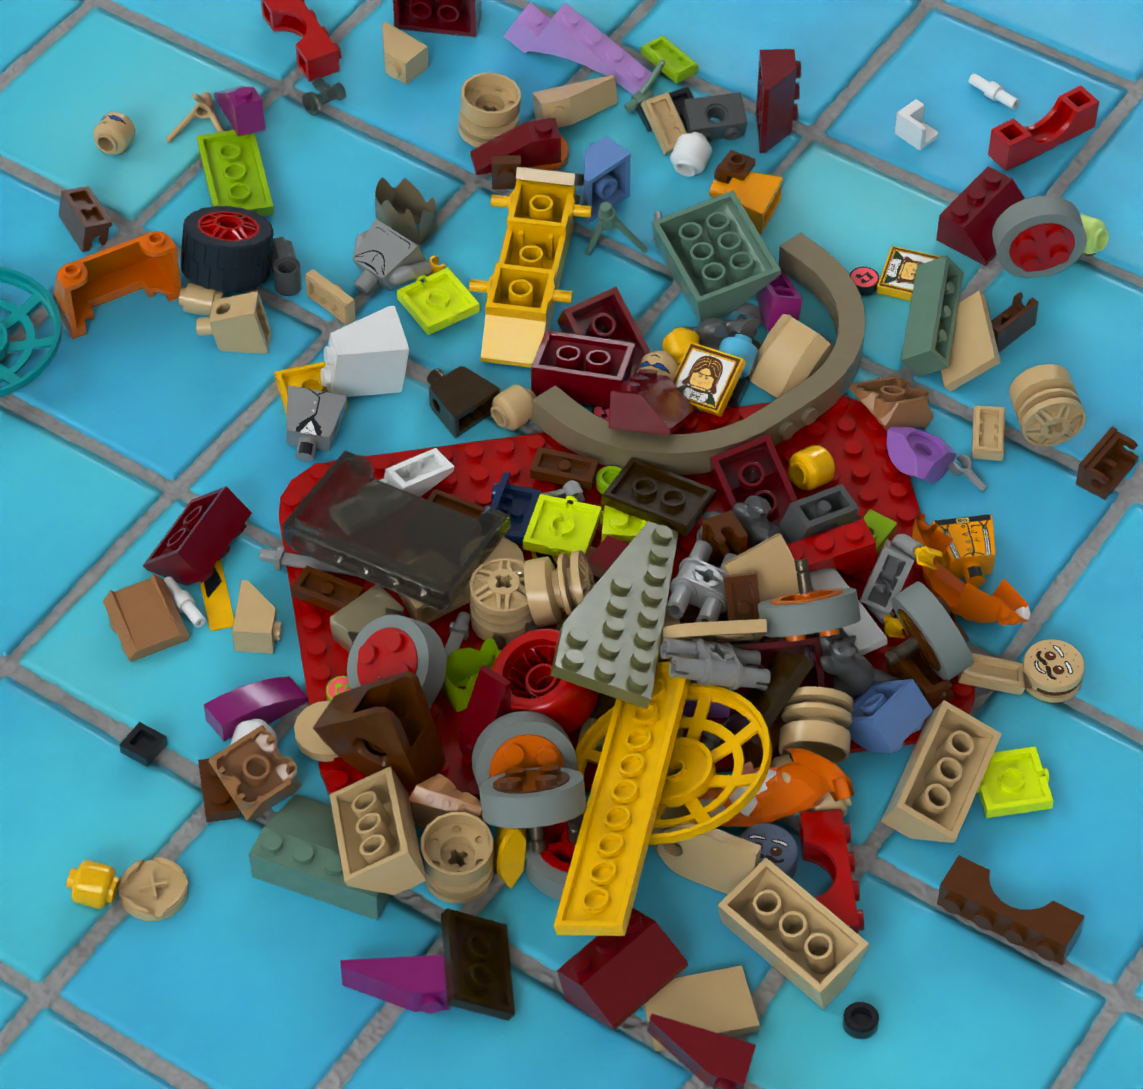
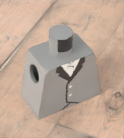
[287,385,347,462]

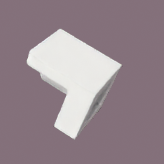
[895,99,939,151]

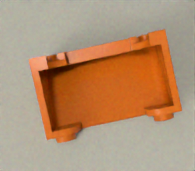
[52,231,182,339]

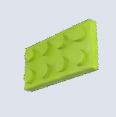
[196,130,274,216]

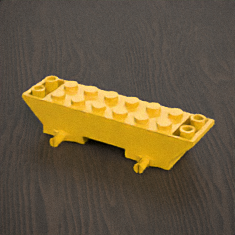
[469,179,592,368]

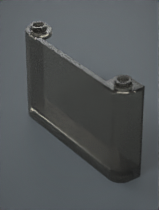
[282,450,510,610]

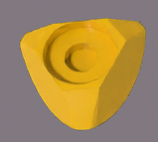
[493,827,526,889]

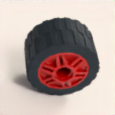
[180,206,274,292]

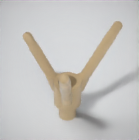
[166,92,224,142]

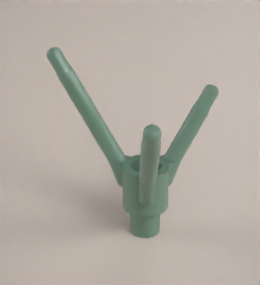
[624,60,665,114]
[585,202,648,255]

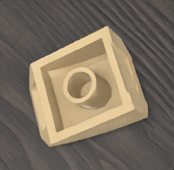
[749,314,832,398]

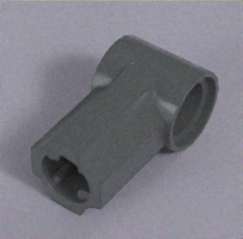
[271,237,302,296]

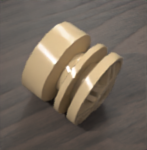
[458,73,521,147]
[1008,364,1086,447]
[524,550,595,628]
[469,558,537,646]
[778,686,854,764]
[421,812,494,904]

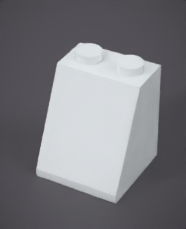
[320,306,409,397]

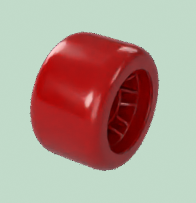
[492,629,599,735]

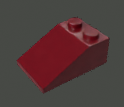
[557,287,651,376]
[710,434,798,545]

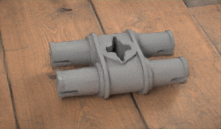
[666,541,738,622]
[660,637,771,690]

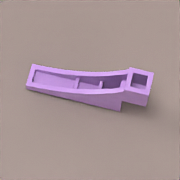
[504,2,652,95]

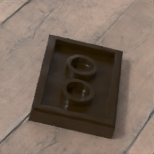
[601,457,716,537]
[725,651,814,745]
[441,908,515,1021]

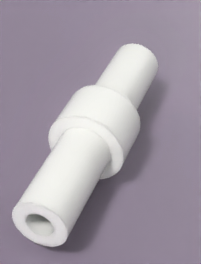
[969,73,1020,110]
[164,576,206,628]

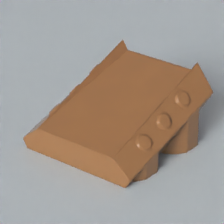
[849,376,933,431]
[103,574,190,662]
[208,725,302,821]
[408,774,488,829]

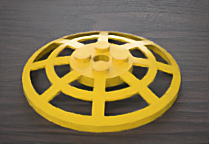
[575,683,772,845]

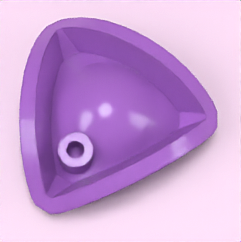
[887,427,956,483]

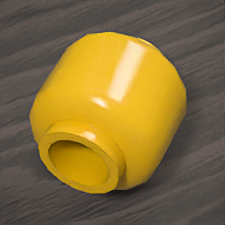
[662,327,702,367]
[788,445,835,491]
[66,860,120,909]

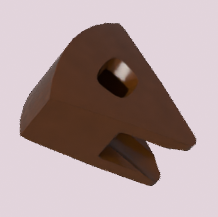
[313,671,446,792]

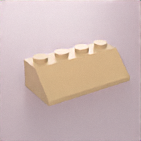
[881,700,1002,843]
[330,766,426,895]
[717,858,869,1010]

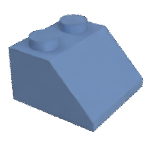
[583,136,631,224]
[846,679,933,754]

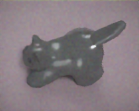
[673,315,761,350]
[703,496,791,547]
[819,635,900,699]

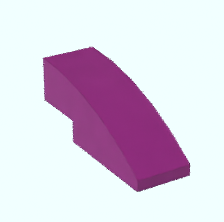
[204,676,308,742]

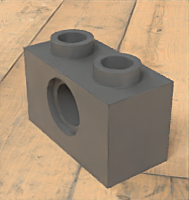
[682,92,748,142]
[779,484,859,543]

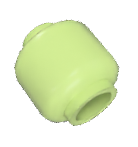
[1080,214,1109,256]

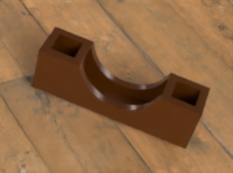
[937,855,1085,965]

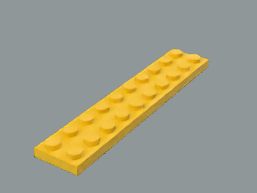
[553,662,691,936]

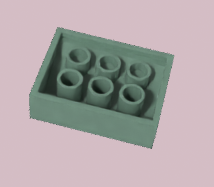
[652,190,781,323]
[249,794,420,920]

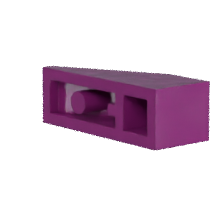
[214,86,266,136]
[757,269,802,332]
[340,955,450,1013]

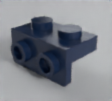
[482,472,541,546]

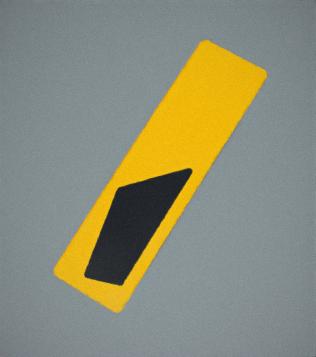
[200,559,234,631]

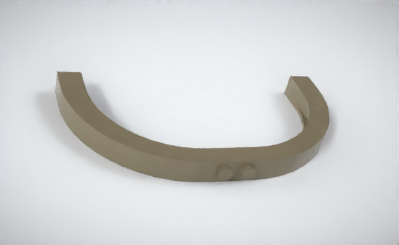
[532,233,865,475]

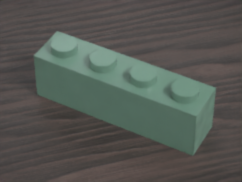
[901,255,964,377]

